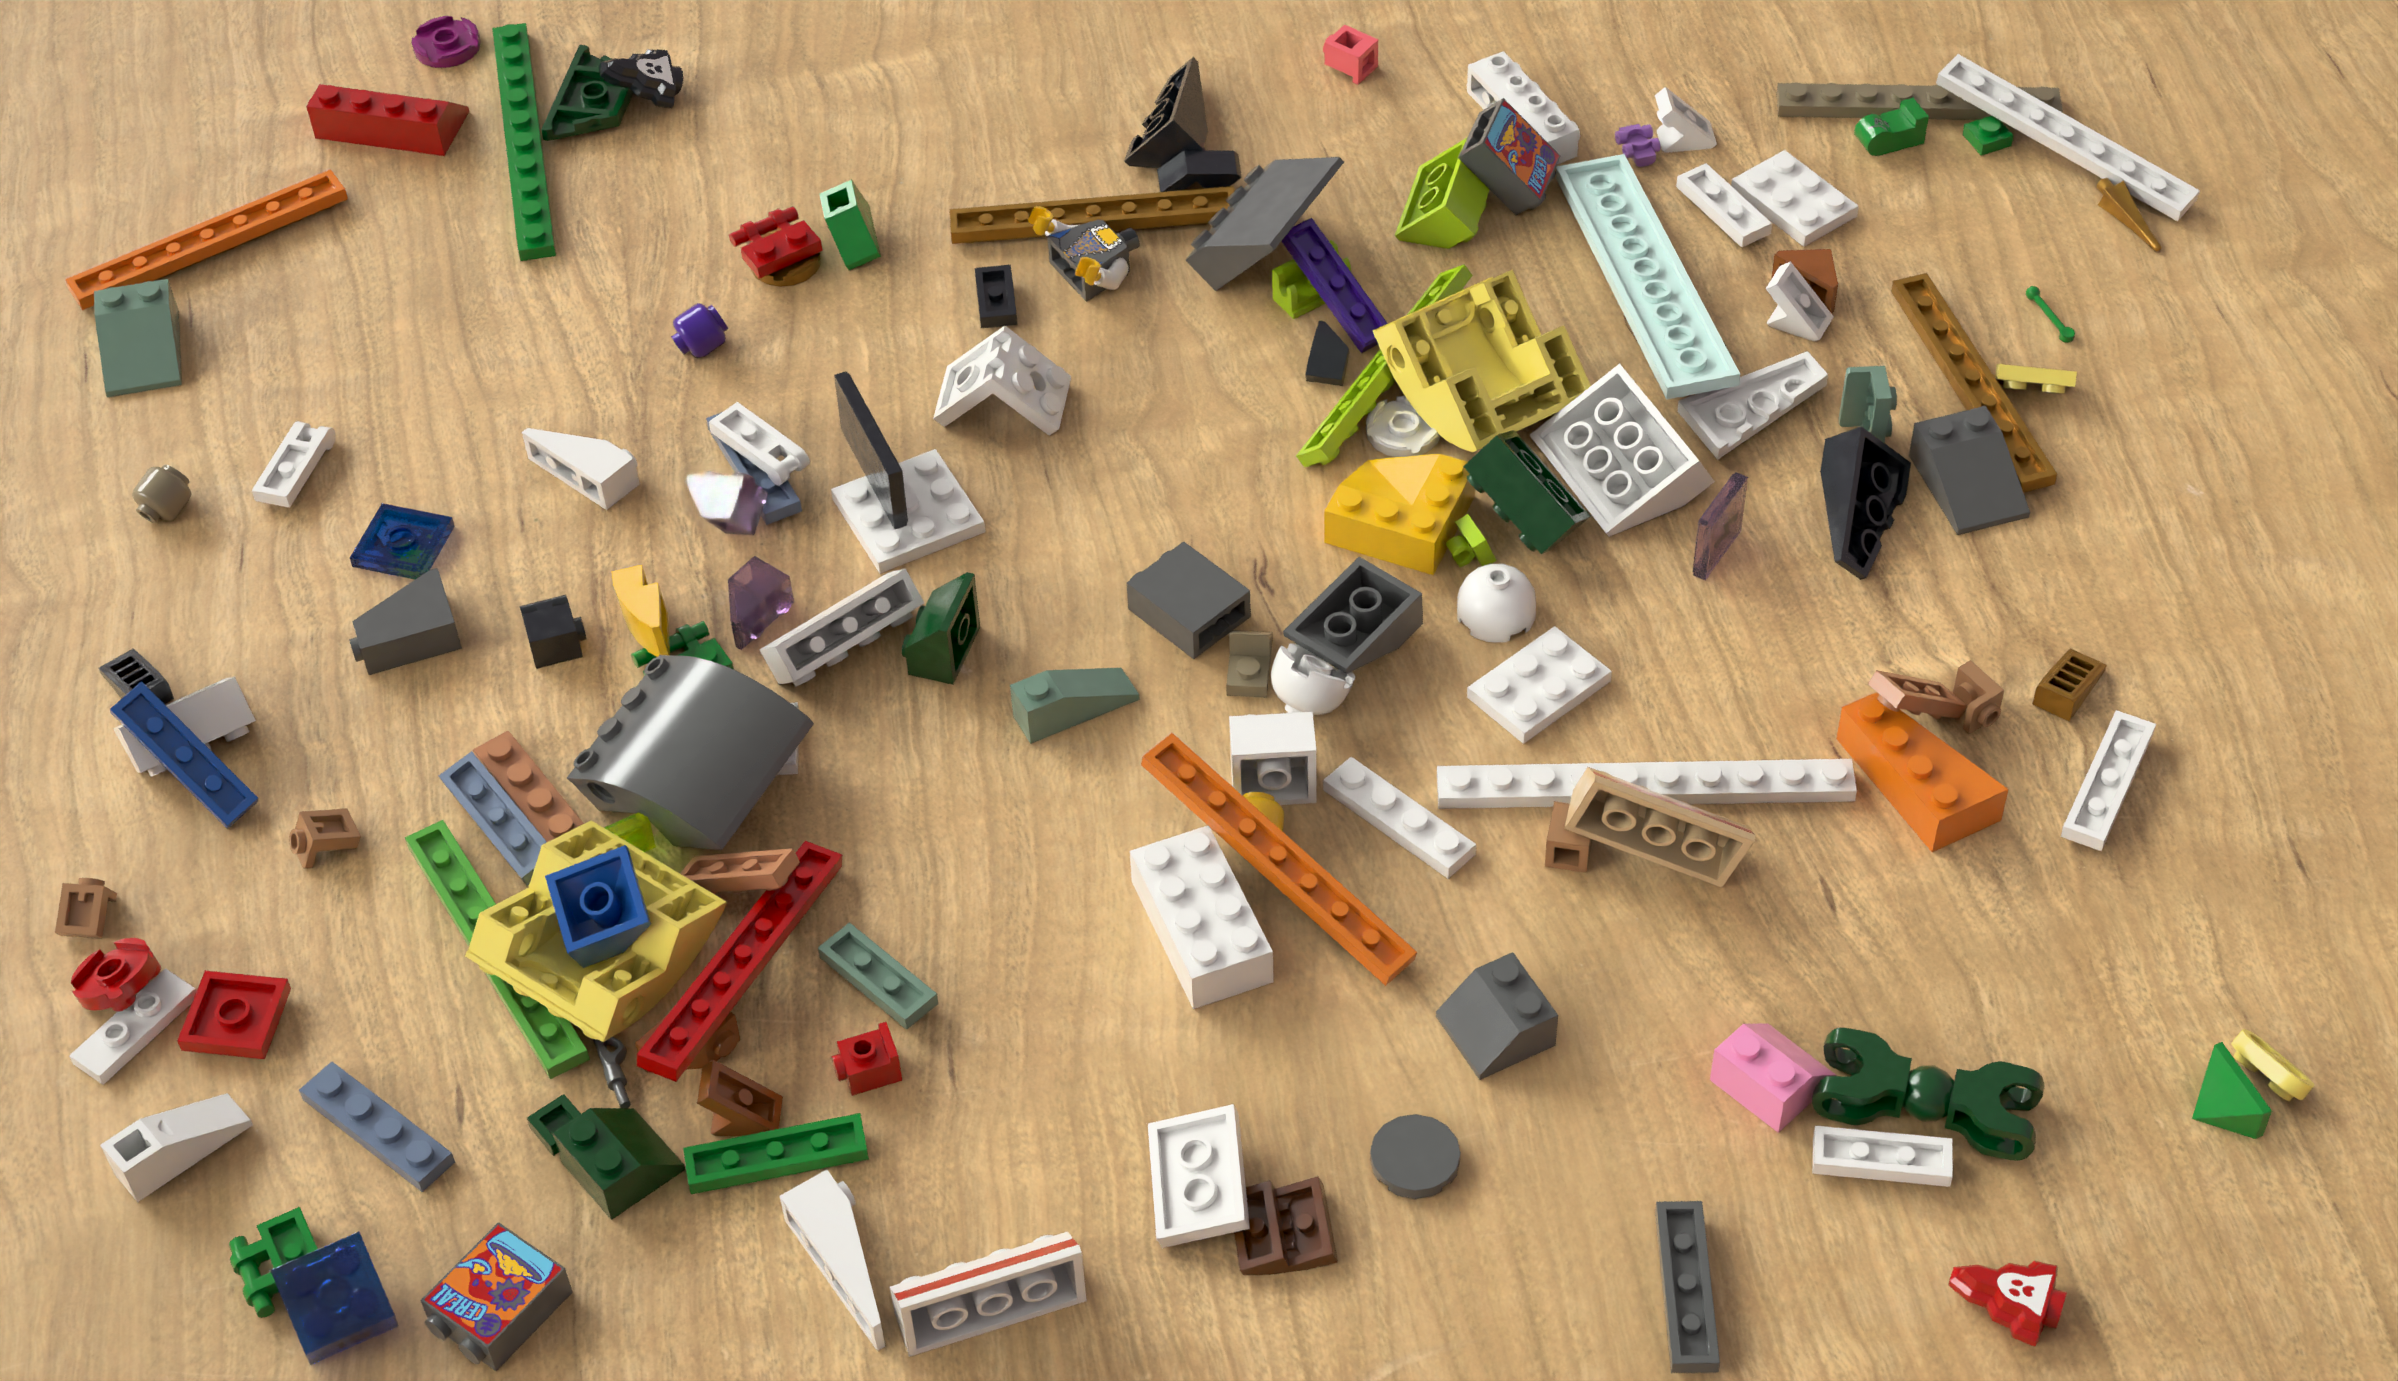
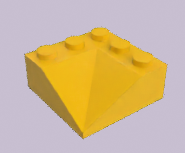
[1324,454,1475,575]

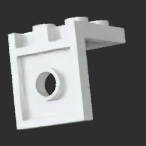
[933,326,1071,436]

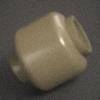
[132,465,191,523]

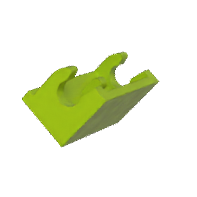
[1272,240,1351,319]

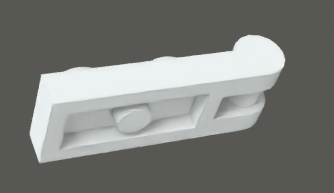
[709,402,810,486]
[252,421,335,508]

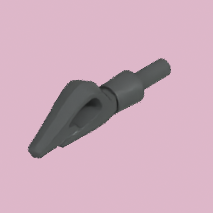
[593,1037,631,1108]

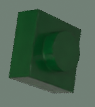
[527,1094,581,1156]

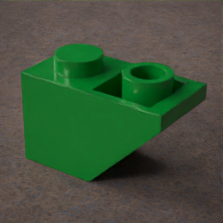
[819,180,881,270]

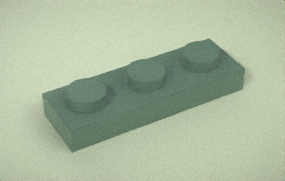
[818,922,938,1030]

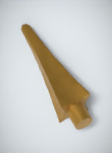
[2096,178,2162,252]

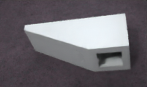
[100,1093,253,1202]

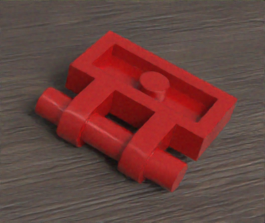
[729,206,823,279]

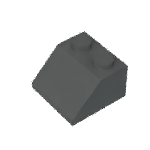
[1436,952,1558,1080]

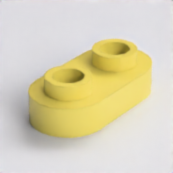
[2232,1029,2315,1101]

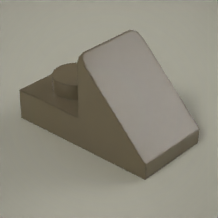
[1226,630,1273,698]

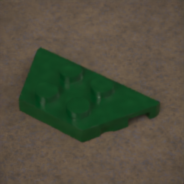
[541,45,633,141]

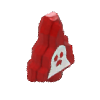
[1948,1261,2067,1347]

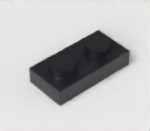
[975,264,1018,328]

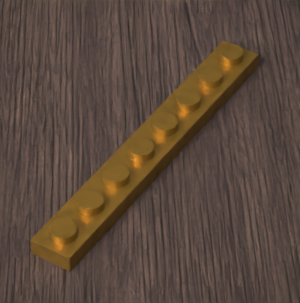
[949,186,1235,244]
[1891,273,2057,493]

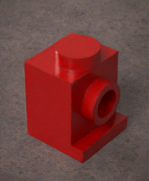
[831,1022,903,1096]

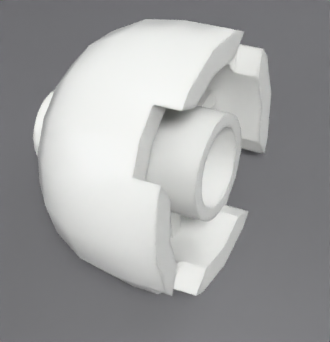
[1457,564,1536,642]
[1271,643,1355,715]

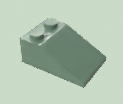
[94,279,182,397]

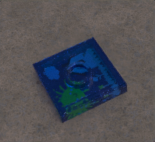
[350,503,455,580]

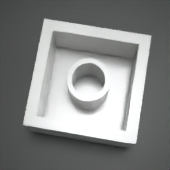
[1229,712,1317,805]

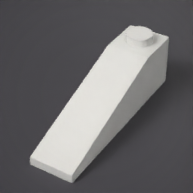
[780,1170,885,1351]

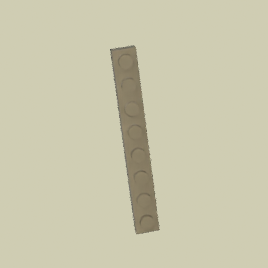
[1776,82,2063,120]

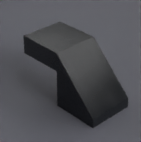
[1157,150,1242,192]

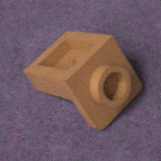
[1953,660,2004,734]
[289,808,361,869]
[55,878,117,939]

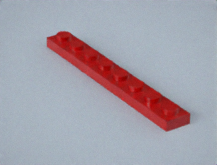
[637,841,843,1082]

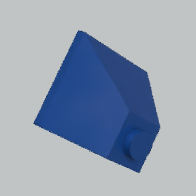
[545,845,651,968]

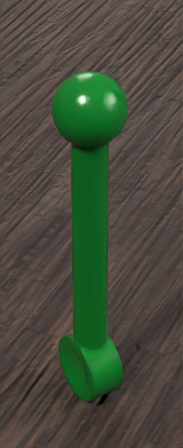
[2026,286,2075,343]

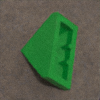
[2192,1042,2272,1139]

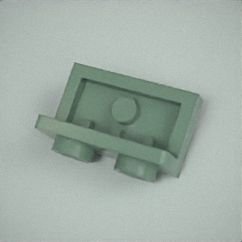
[1838,366,1897,443]

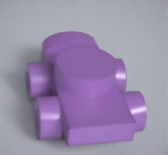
[1615,124,1660,167]

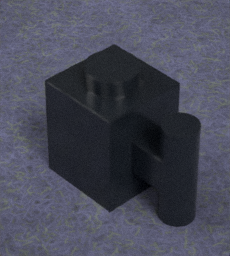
[520,595,587,669]

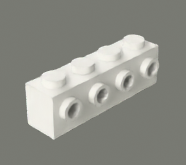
[1467,51,1580,165]
[760,568,924,686]

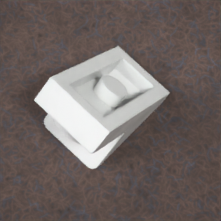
[1655,87,1717,153]
[1766,262,1834,342]

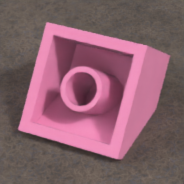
[1710,1024,1837,1133]

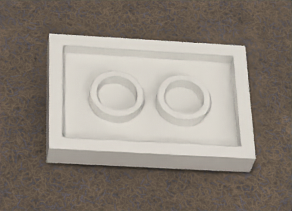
[1731,150,1859,247]
[1467,626,1612,744]
[1148,1104,1250,1248]

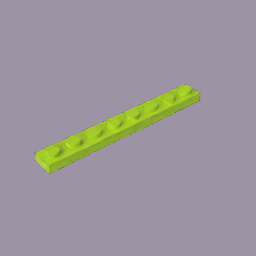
[1296,264,1473,468]

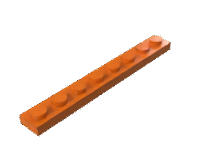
[65,169,348,310]
[1141,733,1417,986]

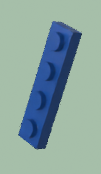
[110,681,258,829]

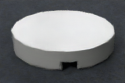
[1366,396,1440,457]

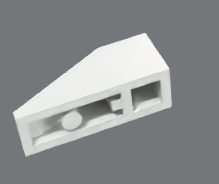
[522,428,640,510]

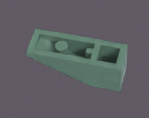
[1010,668,1140,744]

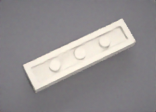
[2061,710,2156,851]
[1323,757,1476,879]

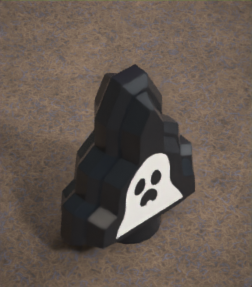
[599,49,683,108]

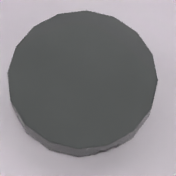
[1370,1114,1461,1199]

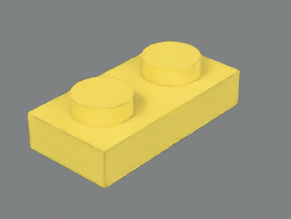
[1995,364,2077,394]

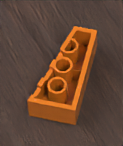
[1836,692,2009,852]

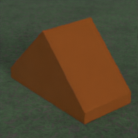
[1771,249,1838,314]

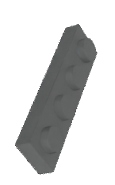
[1655,1201,1720,1373]

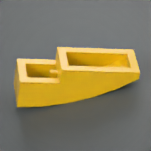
[611,565,670,657]

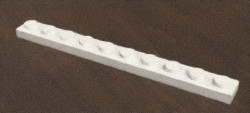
[1437,759,1857,809]

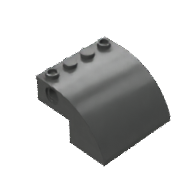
[567,655,814,850]

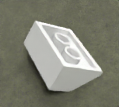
[113,677,256,777]

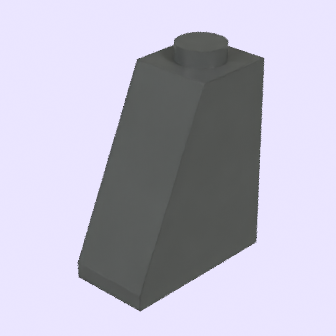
[349,568,462,675]

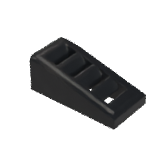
[99,648,174,704]

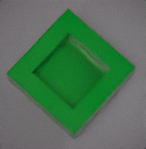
[1963,115,2014,156]

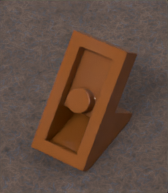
[697,1060,783,1136]

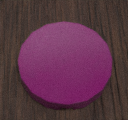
[411,16,481,68]

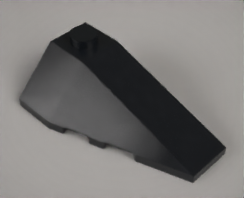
[1124,57,1208,168]
[1820,426,1911,580]

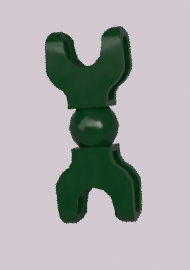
[1812,1028,2044,1161]

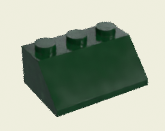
[1463,430,1591,554]

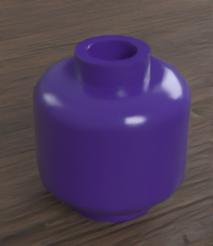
[671,303,728,358]

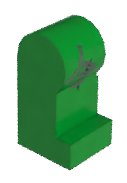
[1854,98,1929,156]

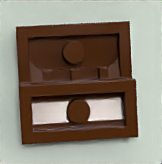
[1234,1176,1338,1275]

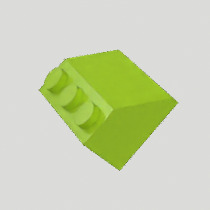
[1395,138,1490,249]

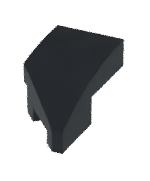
[1305,321,1350,386]

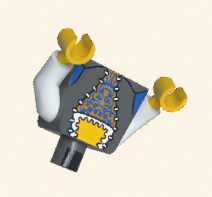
[1028,206,1140,301]

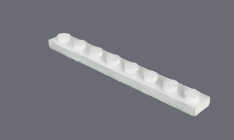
[1936,54,2200,221]

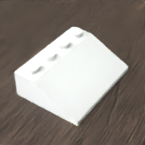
[1530,364,1715,537]

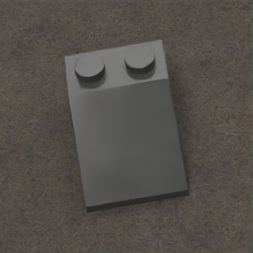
[1909,406,2030,535]
[1283,557,1423,674]

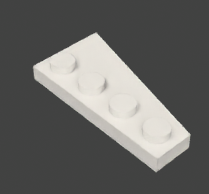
[1677,351,1828,460]

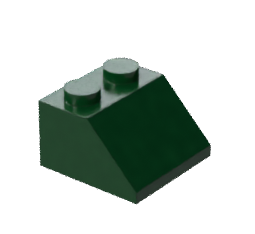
[902,572,980,685]
[553,1108,686,1220]

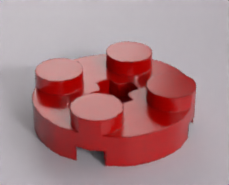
[71,938,161,1012]

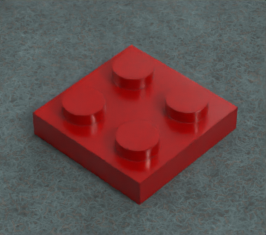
[177,970,291,1059]

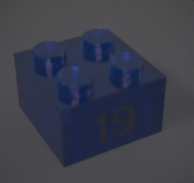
[270,1232,398,1365]

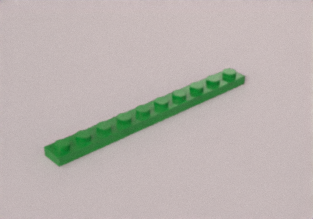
[492,23,556,261]

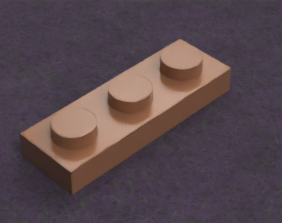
[1868,670,1968,719]
[680,848,800,893]

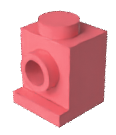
[1323,25,1378,85]

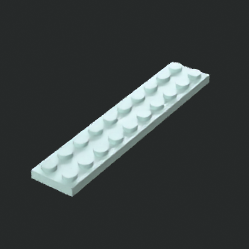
[1556,154,1740,400]

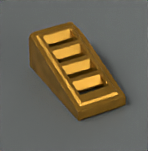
[2032,648,2107,722]

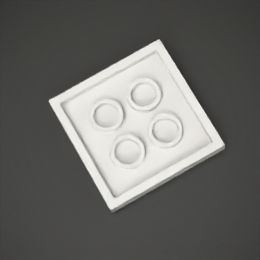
[831,449,985,573]

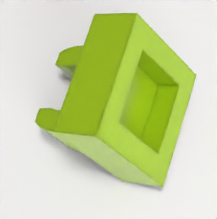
[1446,514,1497,567]

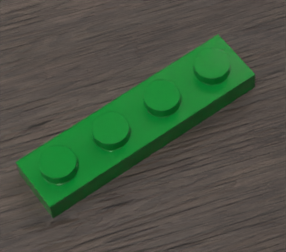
[683,1113,869,1195]

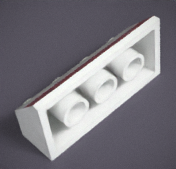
[890,1232,1087,1357]

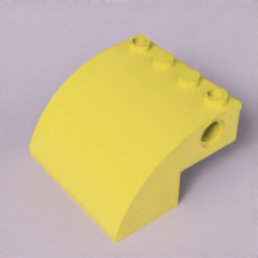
[1373,269,1591,452]
[465,820,727,1042]

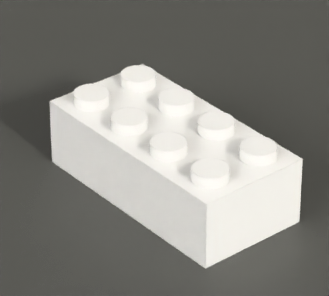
[1130,826,1273,1009]

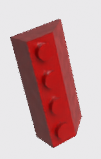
[306,84,469,156]

